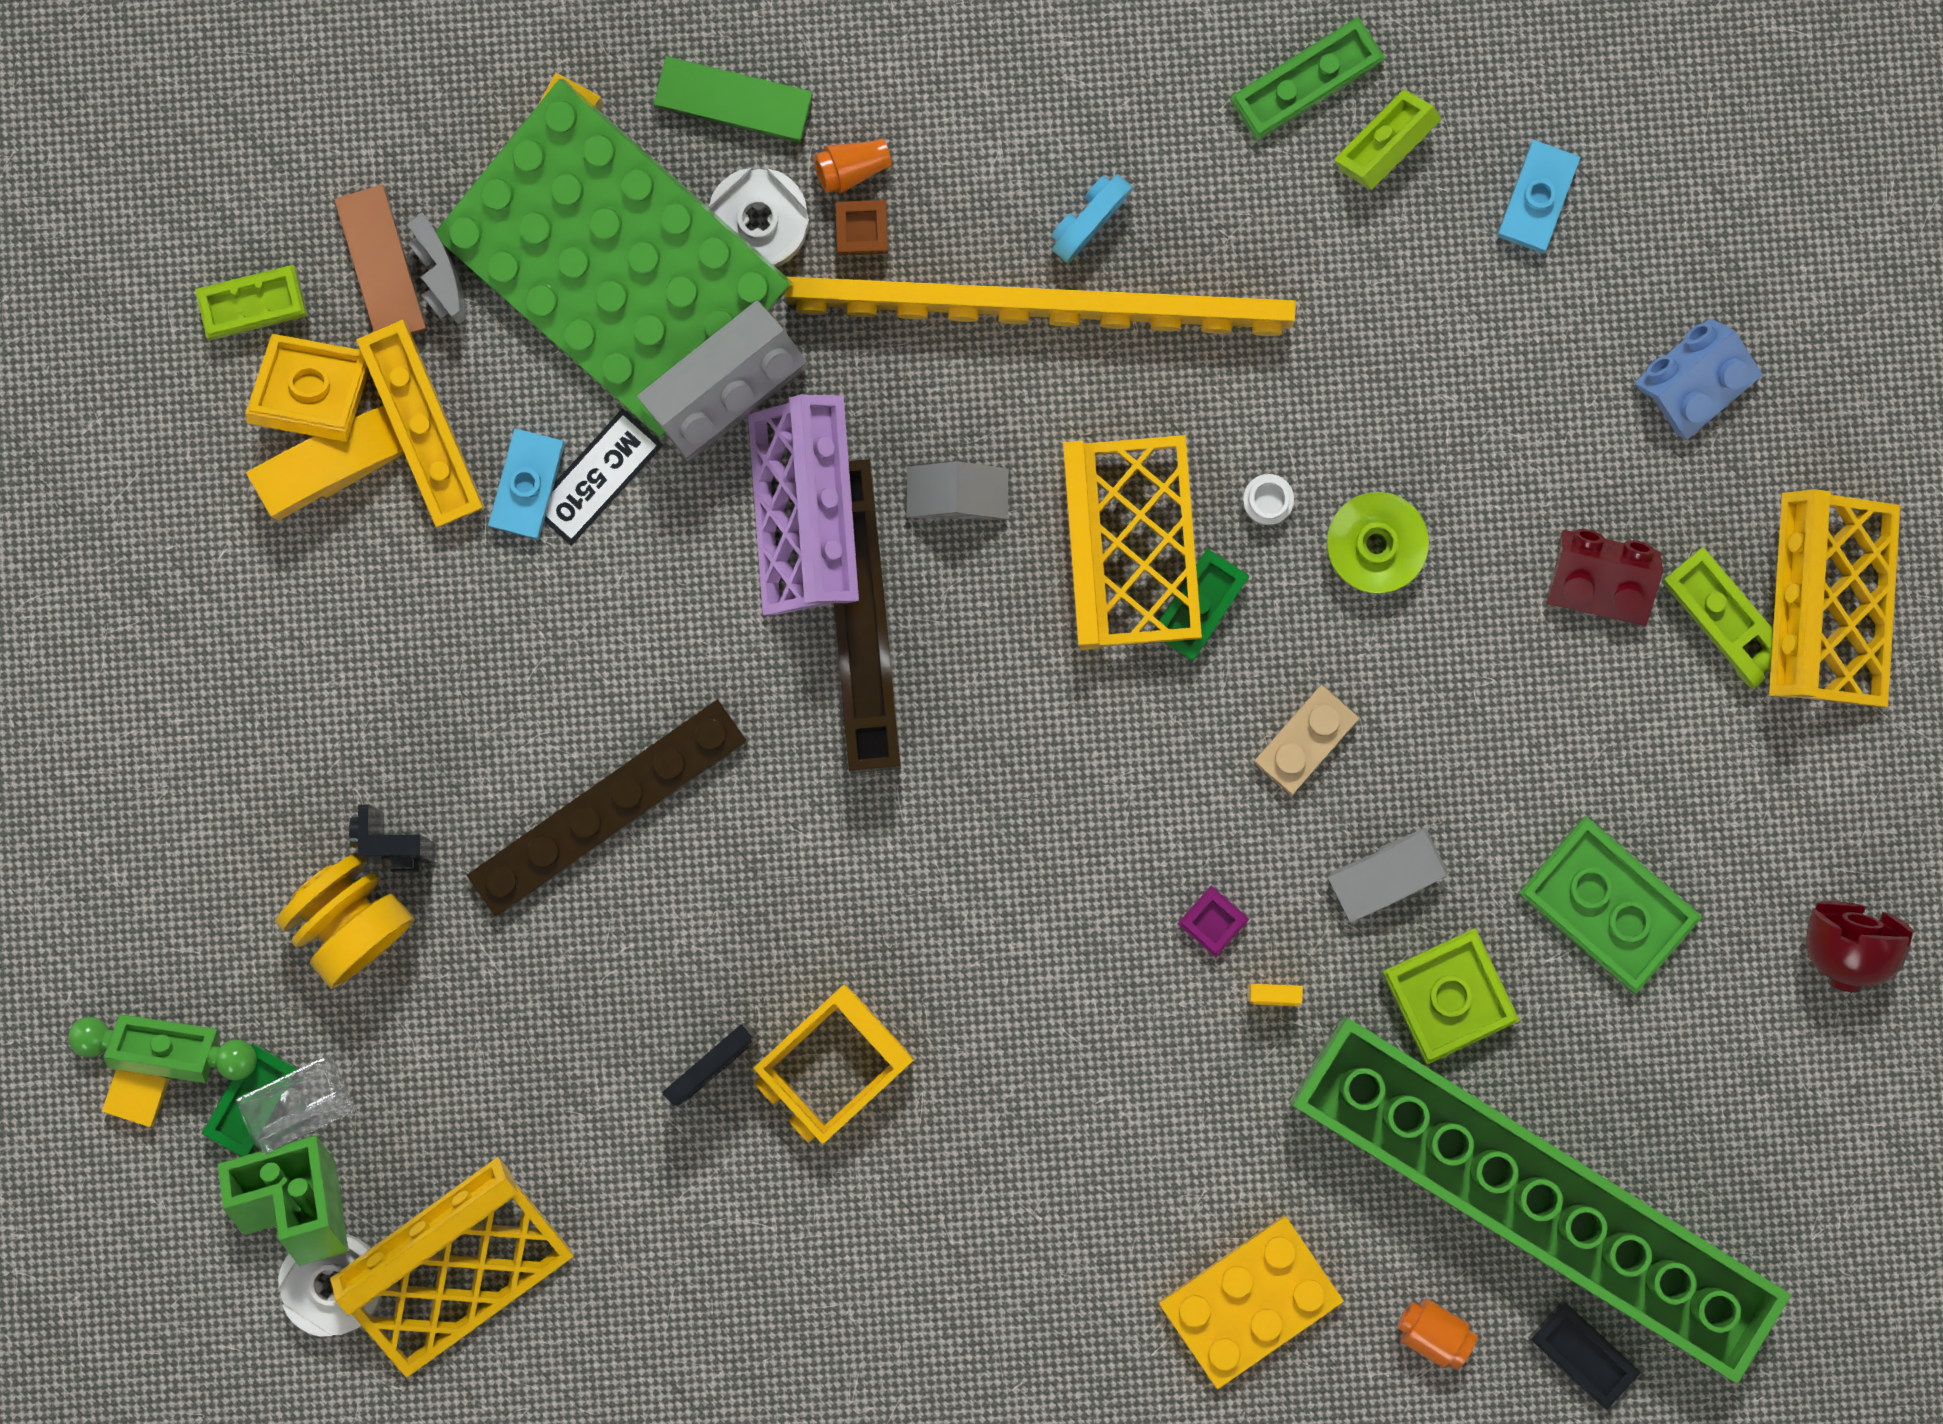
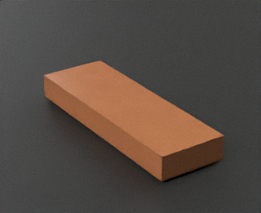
[334,184,428,335]

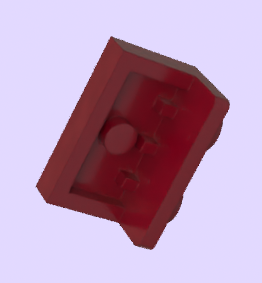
[1547,529,1663,626]

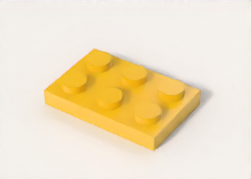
[1158,1215,1344,1390]

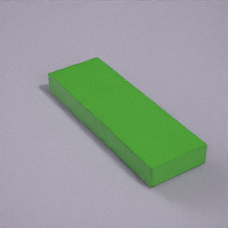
[1230,16,1386,141]
[653,56,813,143]

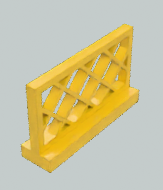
[1063,435,1202,651]
[1769,489,1901,707]
[330,1157,574,1378]

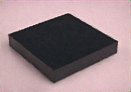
[662,1022,759,1107]

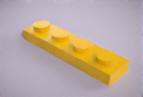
[356,320,485,528]

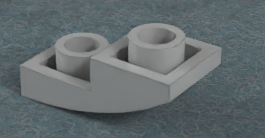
[406,213,466,325]
[1328,828,1448,922]

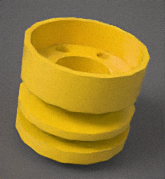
[274,853,415,989]

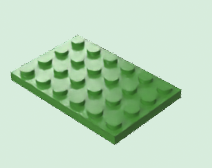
[436,79,793,437]

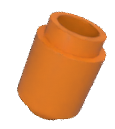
[1397,1298,1478,1370]

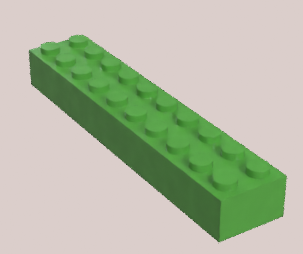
[1288,1017,1792,1384]

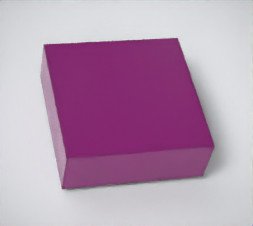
[1177,885,1249,958]

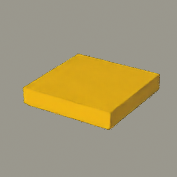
[245,334,369,442]

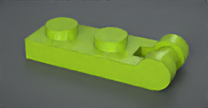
[1661,547,1773,690]

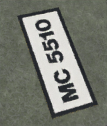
[544,408,663,546]

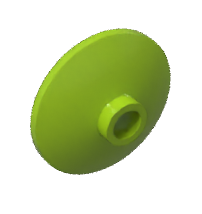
[1327,492,1429,594]

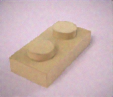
[1253,685,1359,795]

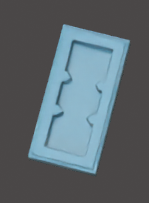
[1496,140,1581,254]
[488,428,565,540]

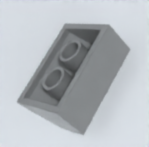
[637,300,807,463]

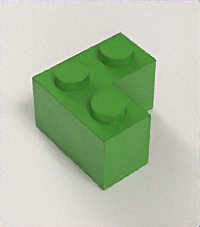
[218,1135,349,1266]

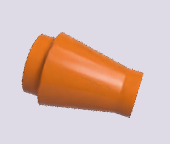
[813,138,892,194]

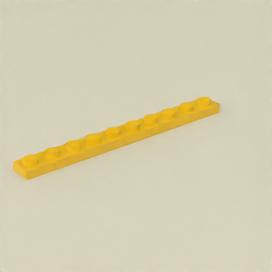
[785,277,1296,336]

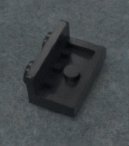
[349,804,435,873]

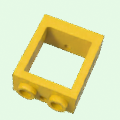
[753,984,915,1145]

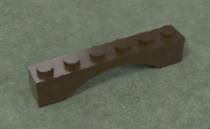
[834,459,902,774]

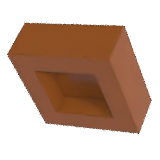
[835,200,888,256]

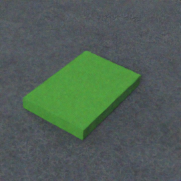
[1517,816,1702,994]

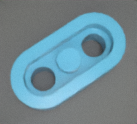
[1051,174,1134,264]

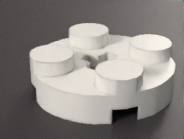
[709,168,809,267]
[278,1234,382,1337]

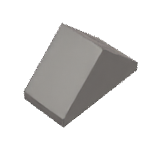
[906,461,1009,520]

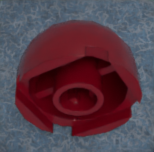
[1806,901,1914,993]

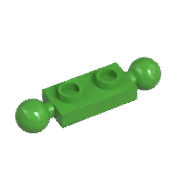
[68,1014,257,1083]

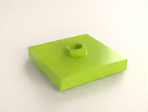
[1381,928,1520,1065]

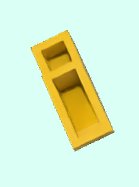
[246,405,404,521]

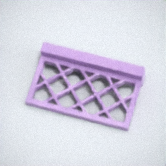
[748,394,859,615]

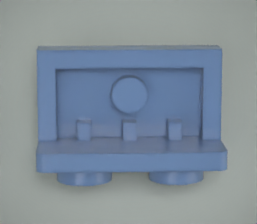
[1635,319,1763,440]

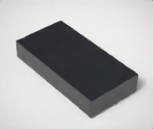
[1528,1300,1641,1410]

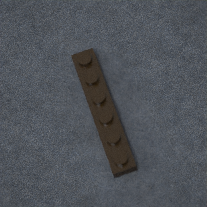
[466,699,748,917]

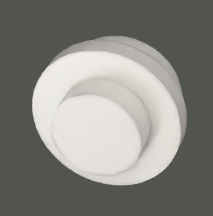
[1243,474,1294,525]

